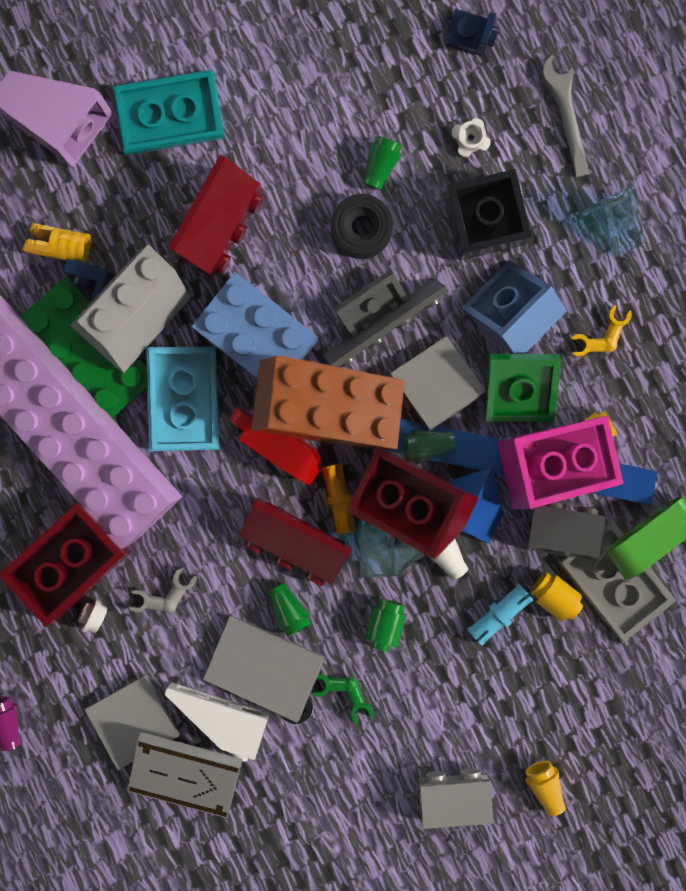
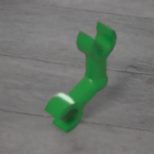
[311,673,374,725]

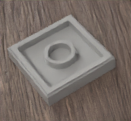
[390,336,486,431]
[85,674,180,770]

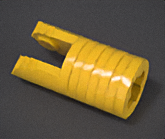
[22,223,92,263]

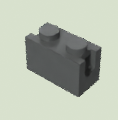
[528,502,606,562]

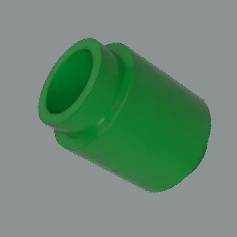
[365,598,407,652]

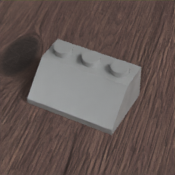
[70,244,191,373]

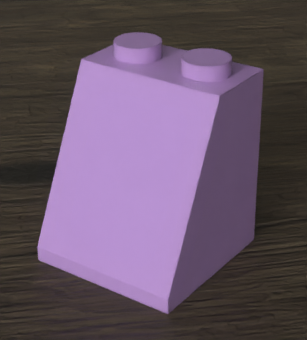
[0,71,113,168]

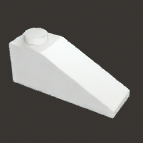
[165,682,269,762]

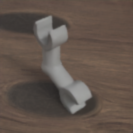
[129,568,197,613]

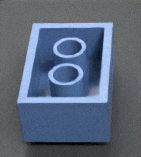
[192,272,318,379]

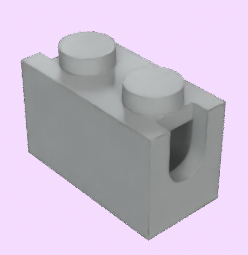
[418,768,494,829]

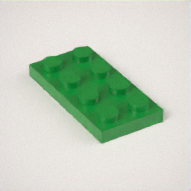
[20,276,147,419]

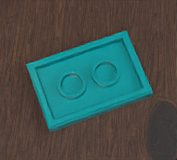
[113,70,225,156]

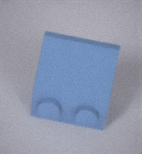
[462,260,567,354]

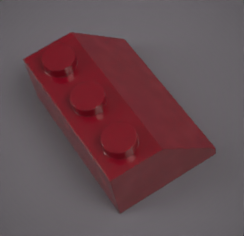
[168,154,264,280]
[346,448,479,559]
[239,498,352,586]

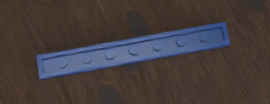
[384,419,658,505]

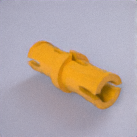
[321,463,358,535]

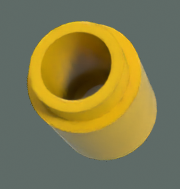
[530,572,583,622]

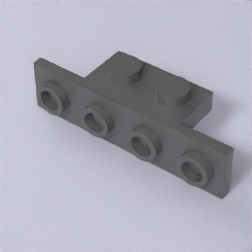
[323,270,448,367]

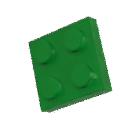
[484,354,561,422]

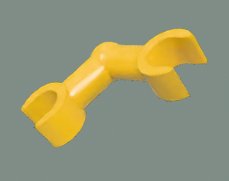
[569,305,632,358]

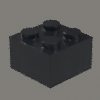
[444,169,532,261]

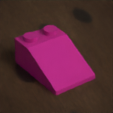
[497,416,624,509]

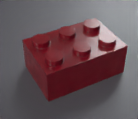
[0,503,132,627]

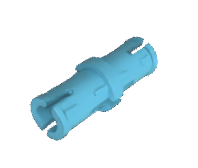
[468,583,534,646]

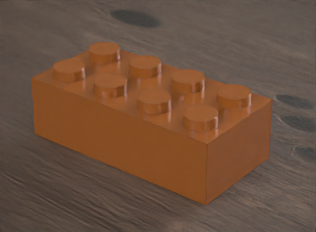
[252,355,405,451]

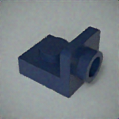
[444,8,499,56]
[63,259,114,301]

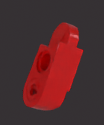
[229,407,321,485]

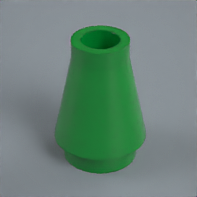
[363,136,402,190]
[268,583,311,638]

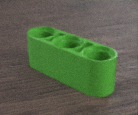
[605,496,686,580]

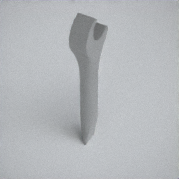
[541,56,590,177]

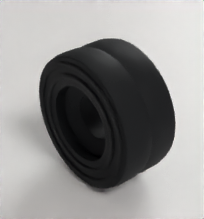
[331,194,393,259]

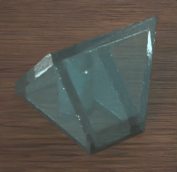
[562,185,645,257]

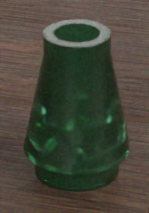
[403,430,456,464]

